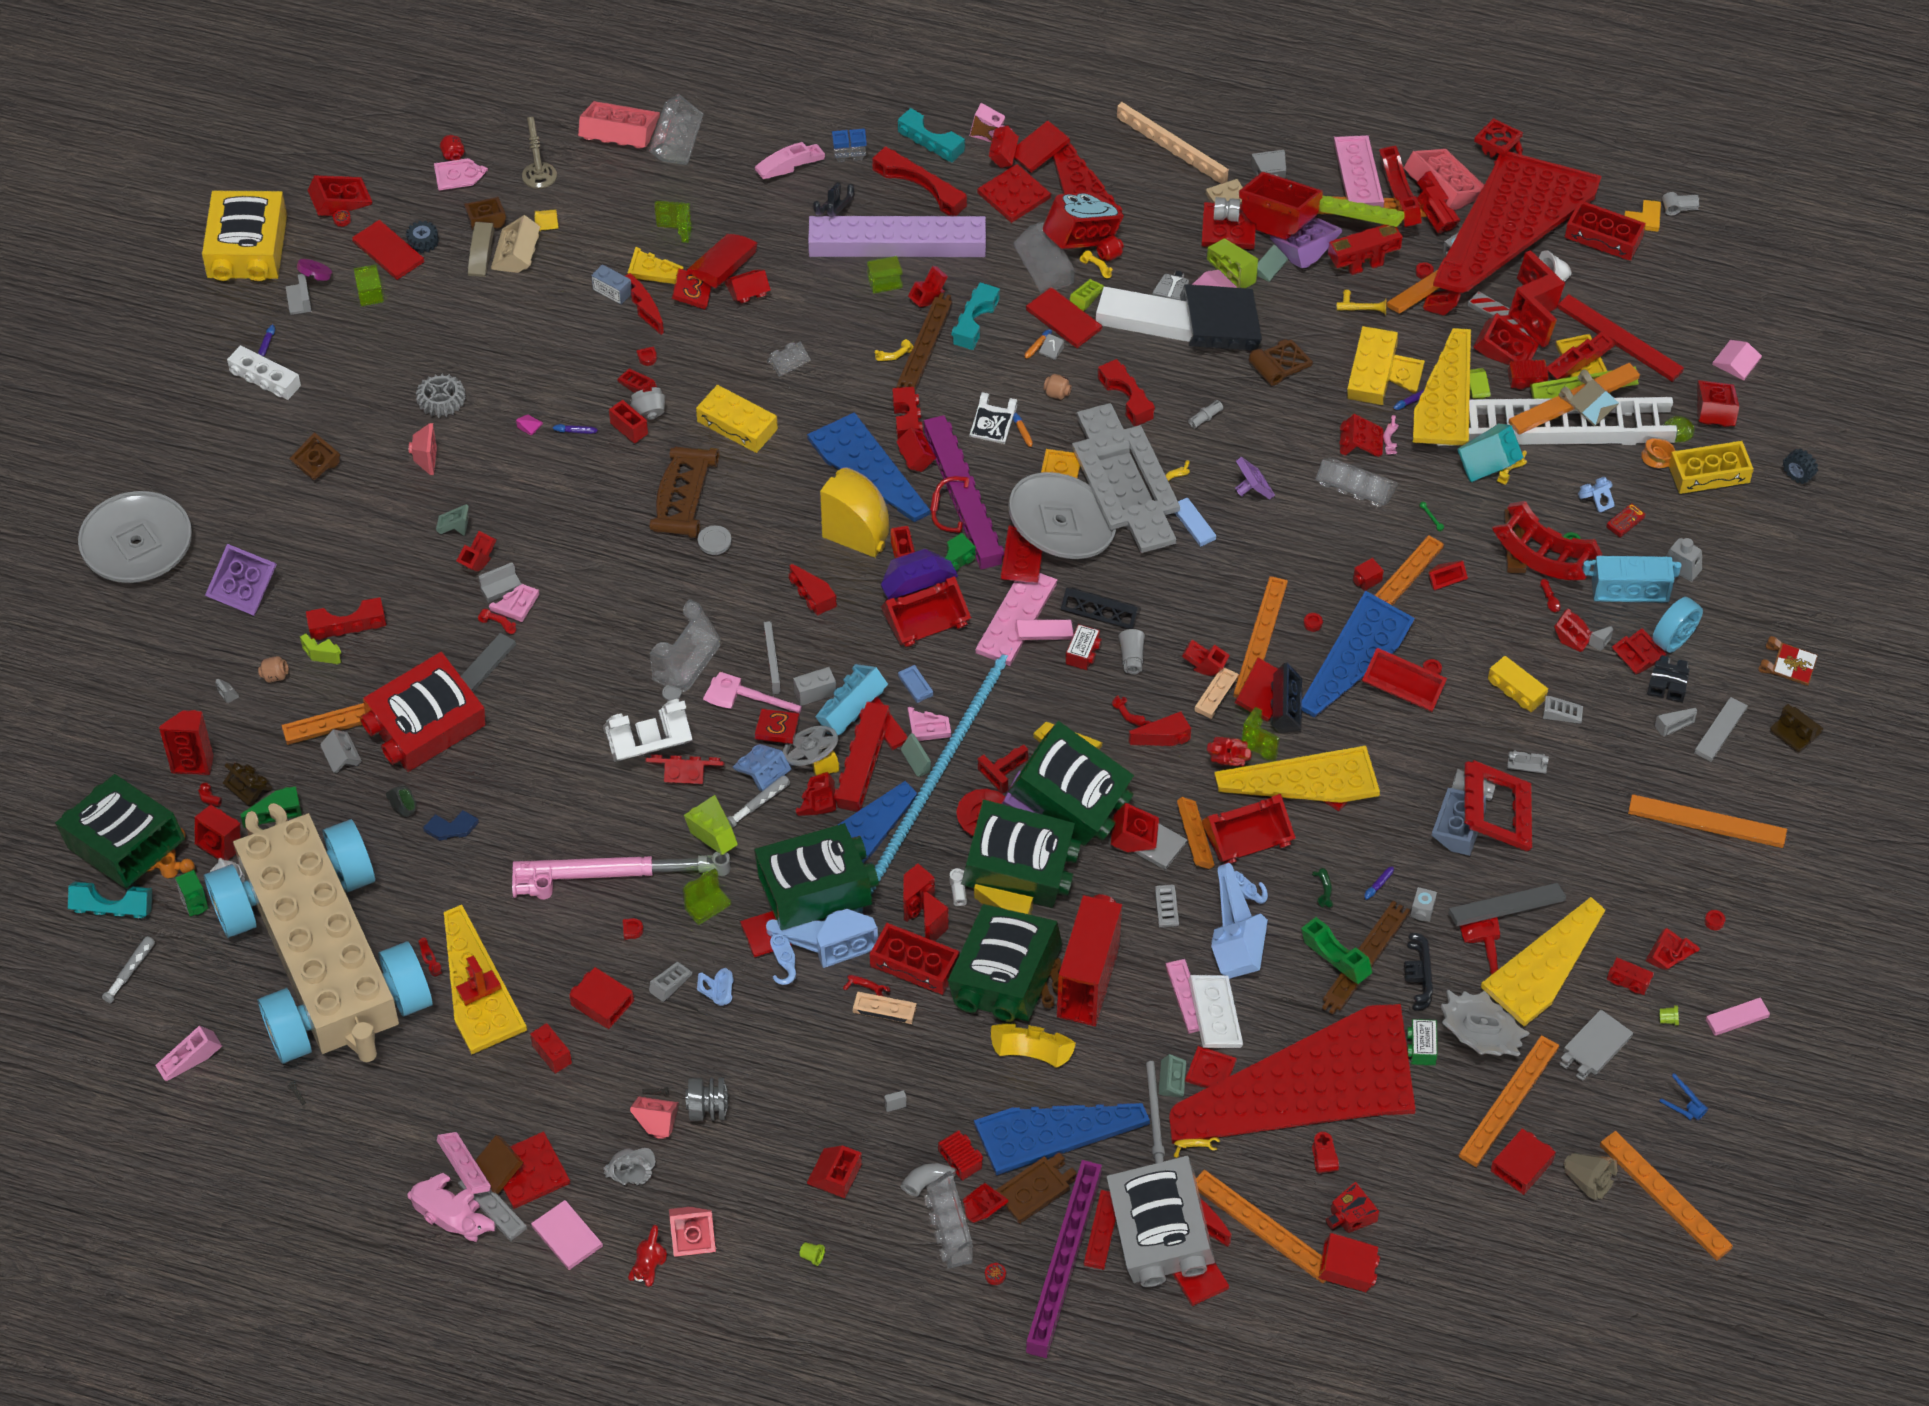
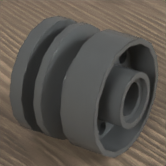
[686,1077,728,1121]

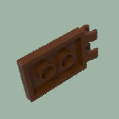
[996,1153,1077,1224]

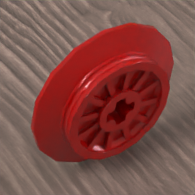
[956,789,1005,836]

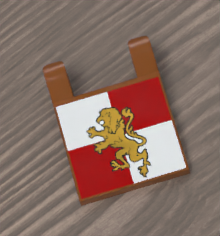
[1759,636,1818,686]

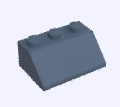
[1432,787,1486,856]

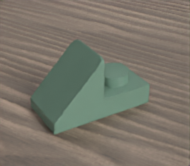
[436,504,469,536]

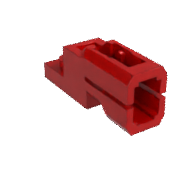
[1417,171,1461,233]

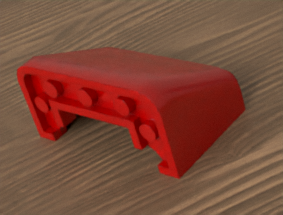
[881,576,971,647]
[1202,794,1296,864]

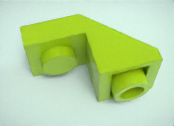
[1470,368,1491,400]
[300,633,341,664]

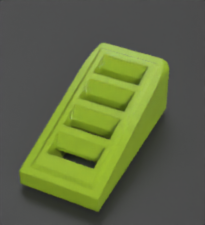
[1070,279,1105,311]

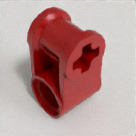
[1312,1132,1339,1174]

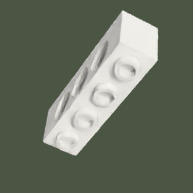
[227,345,301,400]

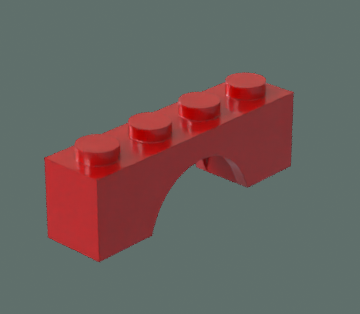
[1098,359,1155,427]
[306,597,386,640]

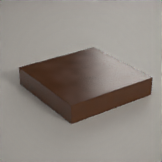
[475,1135,524,1194]

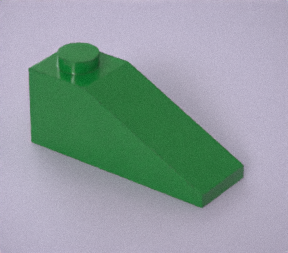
[240,786,302,828]

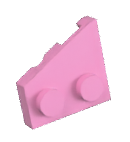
[489,584,539,622]
[908,707,951,741]

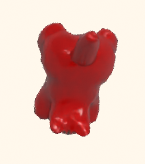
[628,1225,667,1287]

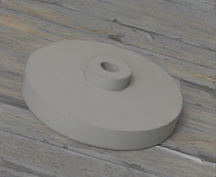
[698,526,732,555]

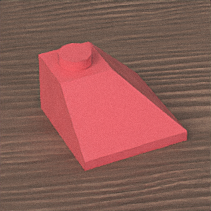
[409,423,437,475]
[630,1097,679,1138]
[669,1207,716,1257]

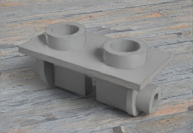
[1507,750,1549,773]

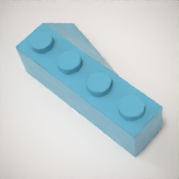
[815,664,888,735]

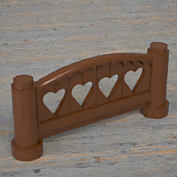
[650,447,719,538]

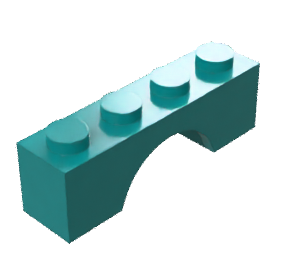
[898,108,965,163]
[951,282,1000,350]
[68,882,152,918]

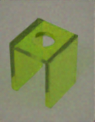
[867,256,903,294]
[353,264,384,306]

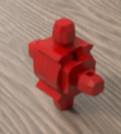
[1207,737,1252,767]

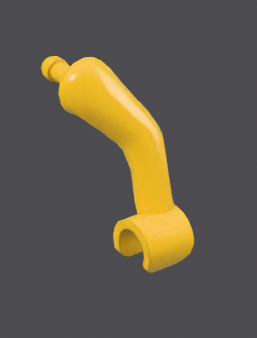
[1080,251,1113,278]
[875,339,913,361]
[1497,451,1527,485]
[1165,460,1190,481]
[1174,1137,1220,1158]

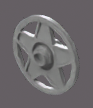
[783,726,838,766]

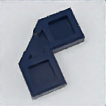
[423,810,479,841]

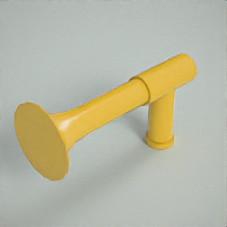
[1337,290,1387,316]

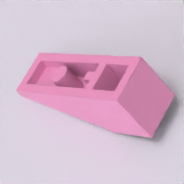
[155,1026,222,1081]

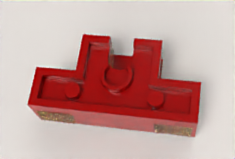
[1328,224,1403,275]

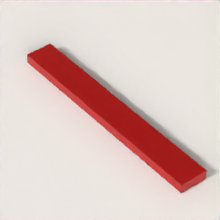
[1557,294,1684,382]

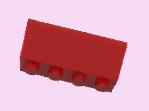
[159,710,214,775]

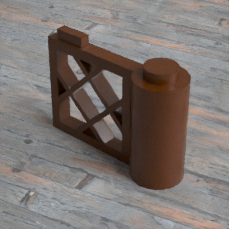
[1249,339,1313,386]

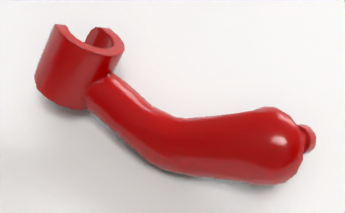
[478,609,516,634]
[1112,695,1151,727]
[843,975,890,997]

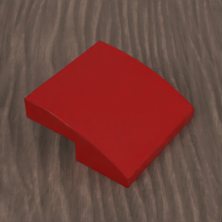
[1612,628,1666,674]
[740,911,792,957]

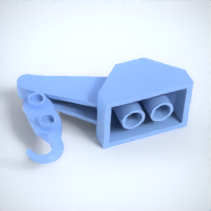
[1211,863,1268,979]
[766,909,878,985]

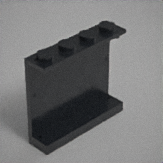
[1180,284,1262,351]

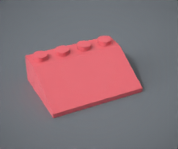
[578,101,660,148]
[1404,149,1484,210]

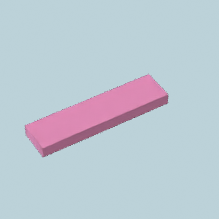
[1165,959,1199,1034]
[437,1132,491,1194]

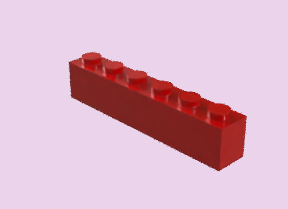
[834,702,891,812]

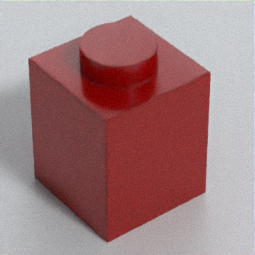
[1353,558,1384,591]

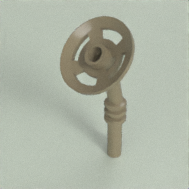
[522,117,557,189]

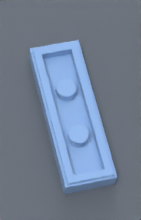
[1175,497,1216,547]

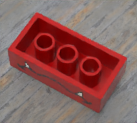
[1565,200,1646,261]
[870,923,960,995]

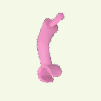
[1383,415,1399,454]

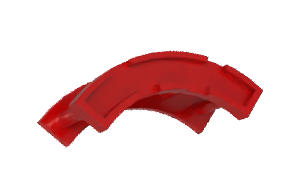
[1492,501,1602,580]

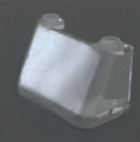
[650,599,721,692]

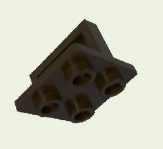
[1770,704,1823,752]
[223,762,273,806]

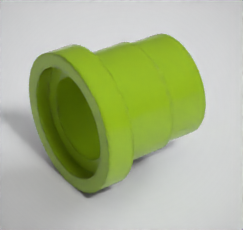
[1660,1005,1679,1026]
[800,1242,825,1266]

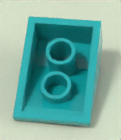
[1457,423,1524,482]

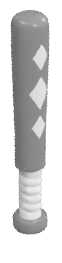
[727,776,790,828]
[102,936,155,1003]

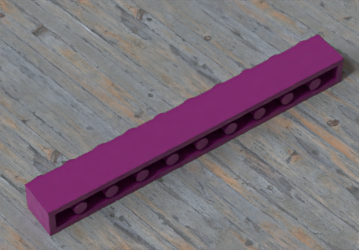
[924,415,1004,570]
[1026,1160,1102,1358]

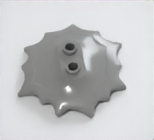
[1441,990,1530,1056]

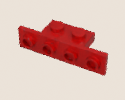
[646,755,725,784]

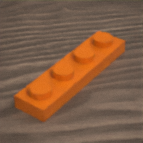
[1177,797,1215,869]

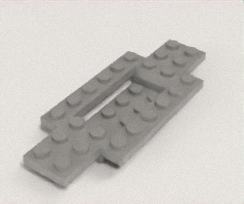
[1072,403,1180,553]

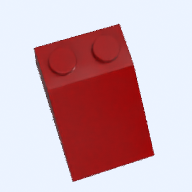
[307,175,373,216]
[1473,313,1539,365]
[1697,380,1739,427]

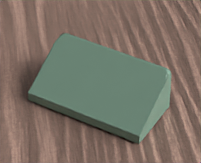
[1257,245,1288,282]
[901,733,931,777]
[1159,1054,1186,1097]

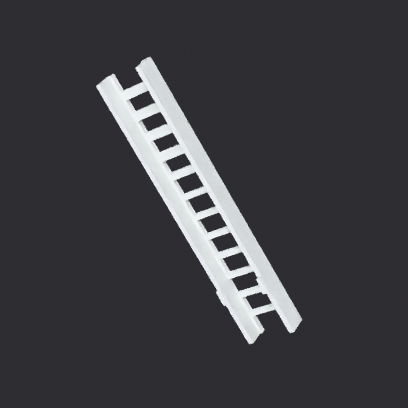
[1437,397,1677,446]

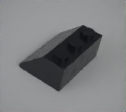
[1271,662,1302,733]

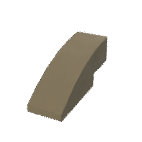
[468,222,494,277]

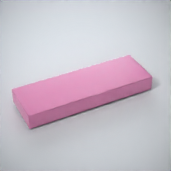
[1015,620,1073,640]
[1706,997,1770,1036]

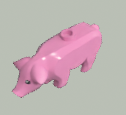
[407,1173,495,1242]

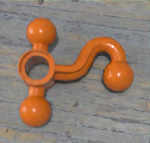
[148,828,195,878]

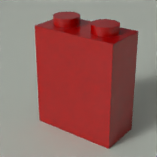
[569,967,634,1030]
[1491,1128,1556,1195]
[1318,1233,1380,1292]

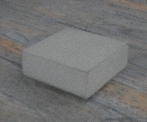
[884,1091,906,1112]

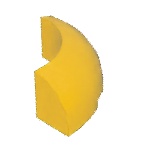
[991,1024,1076,1067]

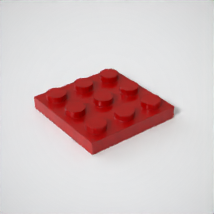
[977,164,1051,223]
[1201,202,1256,249]
[503,1131,570,1210]

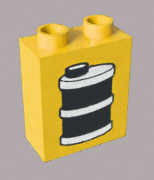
[202,191,287,281]

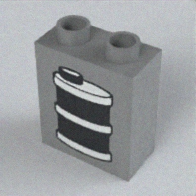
[1107,1156,1215,1287]

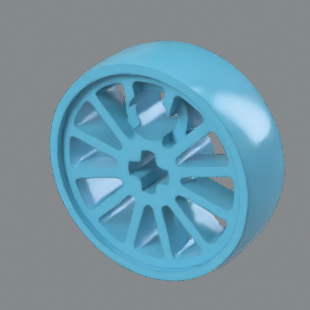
[1653,597,1703,653]

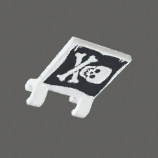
[970,392,1017,444]

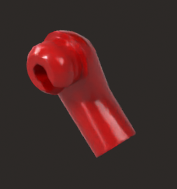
[198,783,222,807]

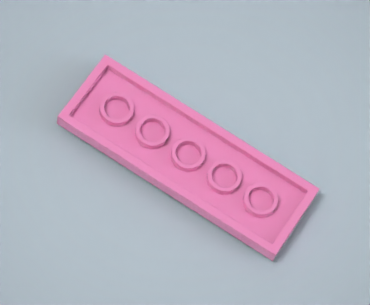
[1334,135,1384,207]
[976,573,1057,666]

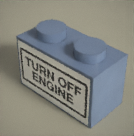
[591,264,632,305]

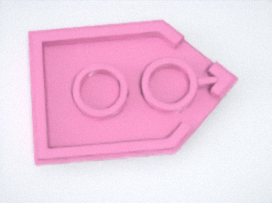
[434,159,488,190]

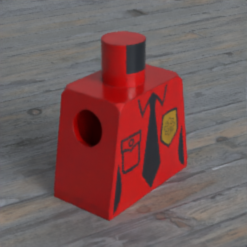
[1326,1182,1380,1233]

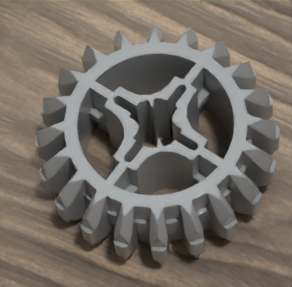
[416,373,465,418]

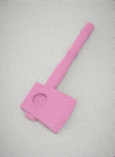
[703,672,802,714]

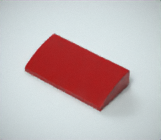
[687,234,757,288]
[1362,648,1447,712]

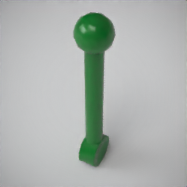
[1419,502,1444,532]

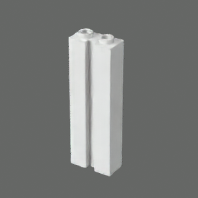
[1096,287,1192,342]

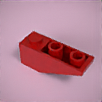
[788,564,837,616]

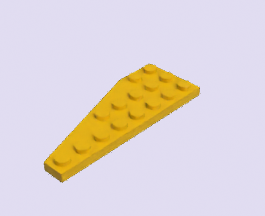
[1413,328,1471,445]
[1214,746,1380,803]
[1481,897,1605,1026]
[444,905,527,1055]

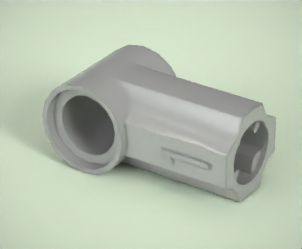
[1662,192,1699,216]

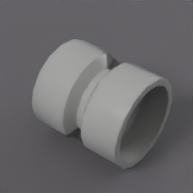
[1214,197,1240,222]

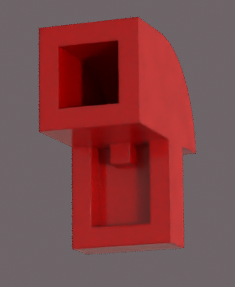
[908,266,948,307]
[456,531,497,571]
[1182,640,1230,676]

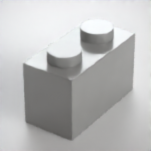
[793,667,836,706]

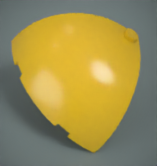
[820,467,889,558]

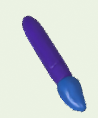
[258,324,275,357]
[1393,390,1424,410]
[553,424,598,434]
[1364,866,1394,899]

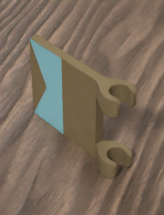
[1559,369,1619,426]

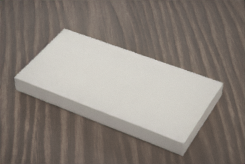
[1189,975,1243,1048]

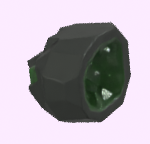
[386,785,416,817]

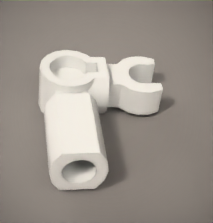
[950,868,967,906]

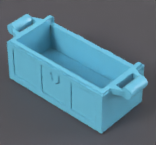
[1583,556,1682,602]

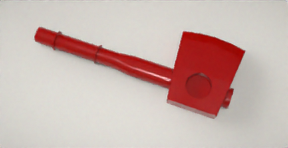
[1460,917,1500,975]

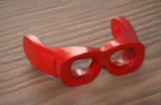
[418,937,441,976]

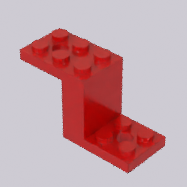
[1508,250,1565,347]

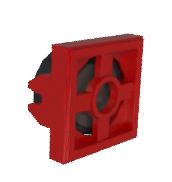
[1474,118,1523,158]

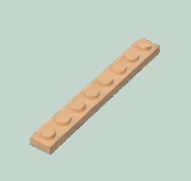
[1117,102,1229,184]

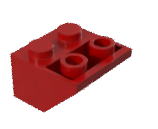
[903,863,935,922]
[807,1145,862,1198]

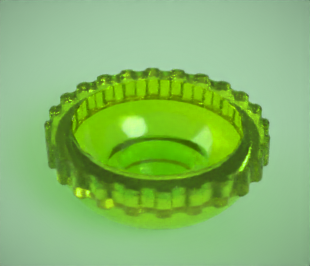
[1664,416,1695,443]

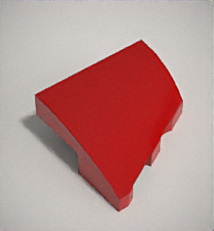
[796,772,836,816]
[1645,928,1700,970]

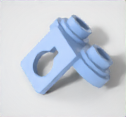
[1578,477,1615,512]
[697,968,734,1006]

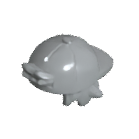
[603,1148,656,1185]

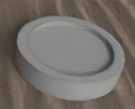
[662,684,682,701]

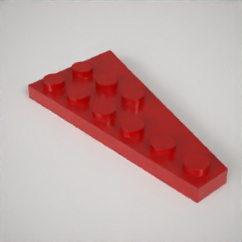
[1053,142,1122,213]

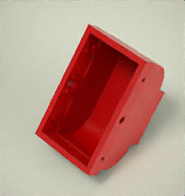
[1239,172,1323,240]

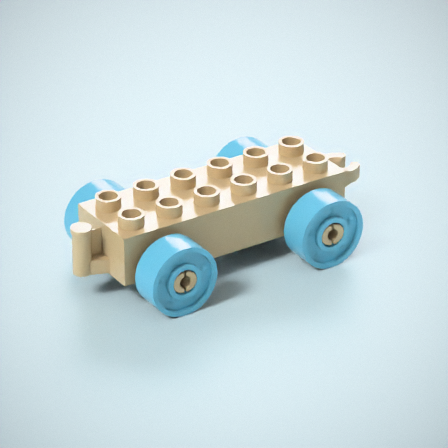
[203,803,432,1064]

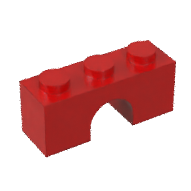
[892,387,923,440]

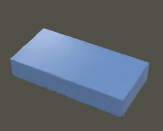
[898,665,933,703]

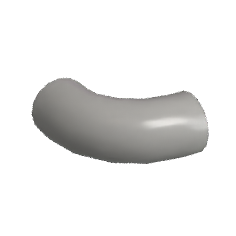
[901,1163,957,1197]

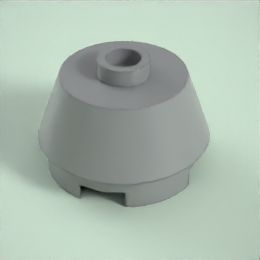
[630,387,665,420]

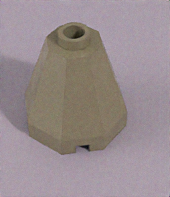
[1564,1153,1618,1200]

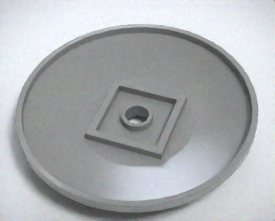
[1008,472,1116,559]
[78,491,192,583]

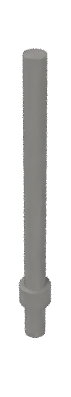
[1146,1061,1165,1164]

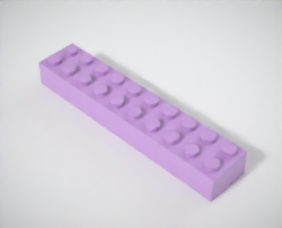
[809,216,986,257]

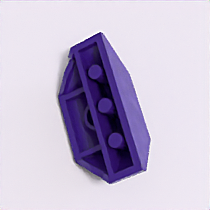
[881,549,958,600]

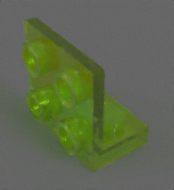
[654,201,692,243]
[1242,707,1280,761]
[683,868,731,925]

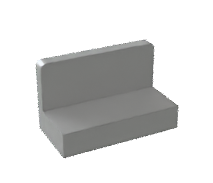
[286,274,312,315]
[479,563,521,603]
[320,729,361,773]

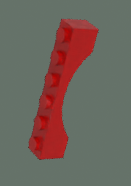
[1379,145,1422,227]
[872,146,967,216]

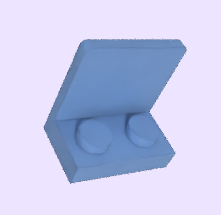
[733,744,791,791]

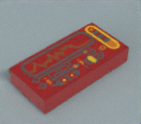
[1606,503,1646,538]

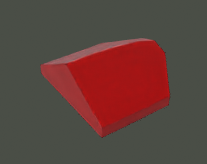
[1423,290,1461,315]
[1554,609,1593,652]
[963,1183,1009,1223]

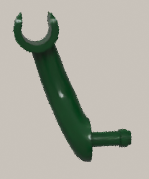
[1312,868,1333,907]

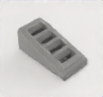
[1543,696,1583,724]
[1655,708,1697,737]
[1155,885,1179,928]
[649,962,692,1002]

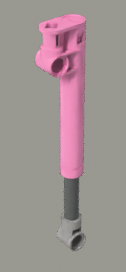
[512,852,731,900]

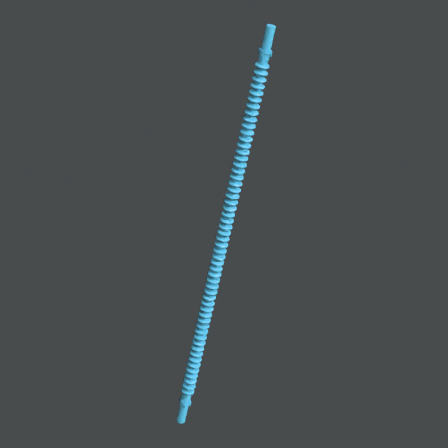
[852,648,1012,913]

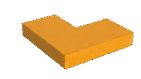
[1624,200,1661,232]

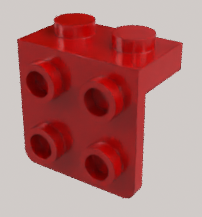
[1339,414,1383,457]

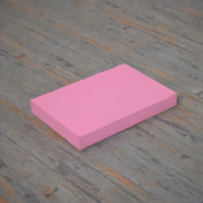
[531,1200,603,1270]

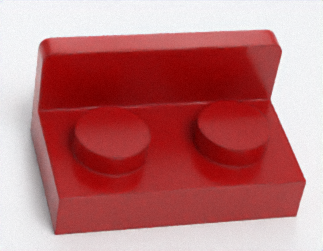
[1607,958,1654,995]

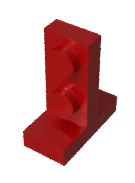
[978,744,1029,794]
[456,955,502,1006]

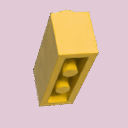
[1488,656,1548,712]

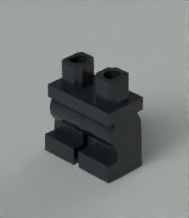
[1647,655,1690,703]

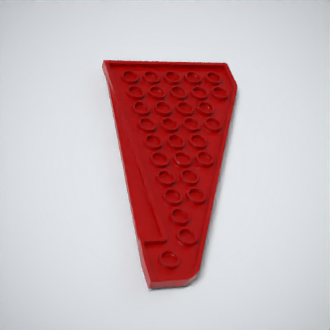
[1433,151,1602,293]
[1169,1004,1416,1144]

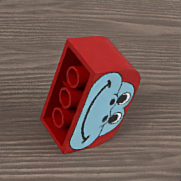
[1042,192,1124,249]

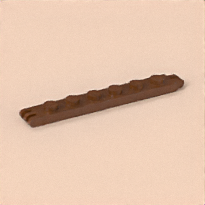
[896,293,953,390]
[1322,901,1411,1014]

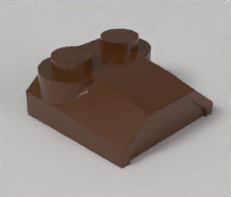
[464,196,506,230]
[289,432,341,480]

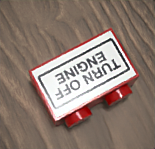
[1066,624,1102,670]

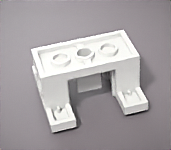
[603,699,692,762]

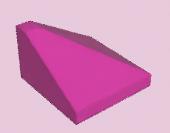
[516,415,543,436]

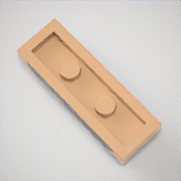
[1195,667,1239,719]
[853,992,917,1024]

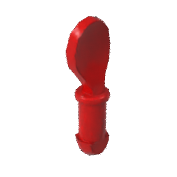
[1540,579,1561,613]

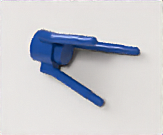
[1660,1073,1708,1120]

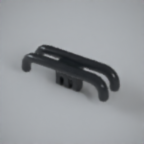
[813,182,854,217]
[1404,933,1433,1011]

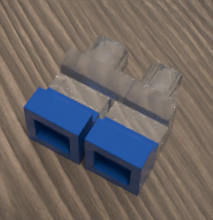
[832,129,867,162]

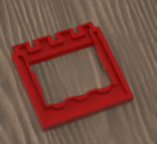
[1464,760,1532,852]

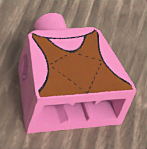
[969,103,1012,142]

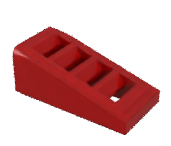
[617,368,657,393]

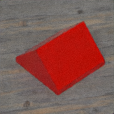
[923,892,948,941]

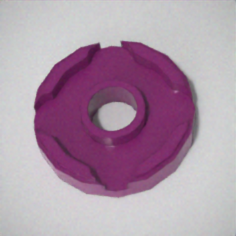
[297,259,332,281]

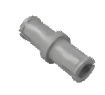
[1188,400,1223,429]

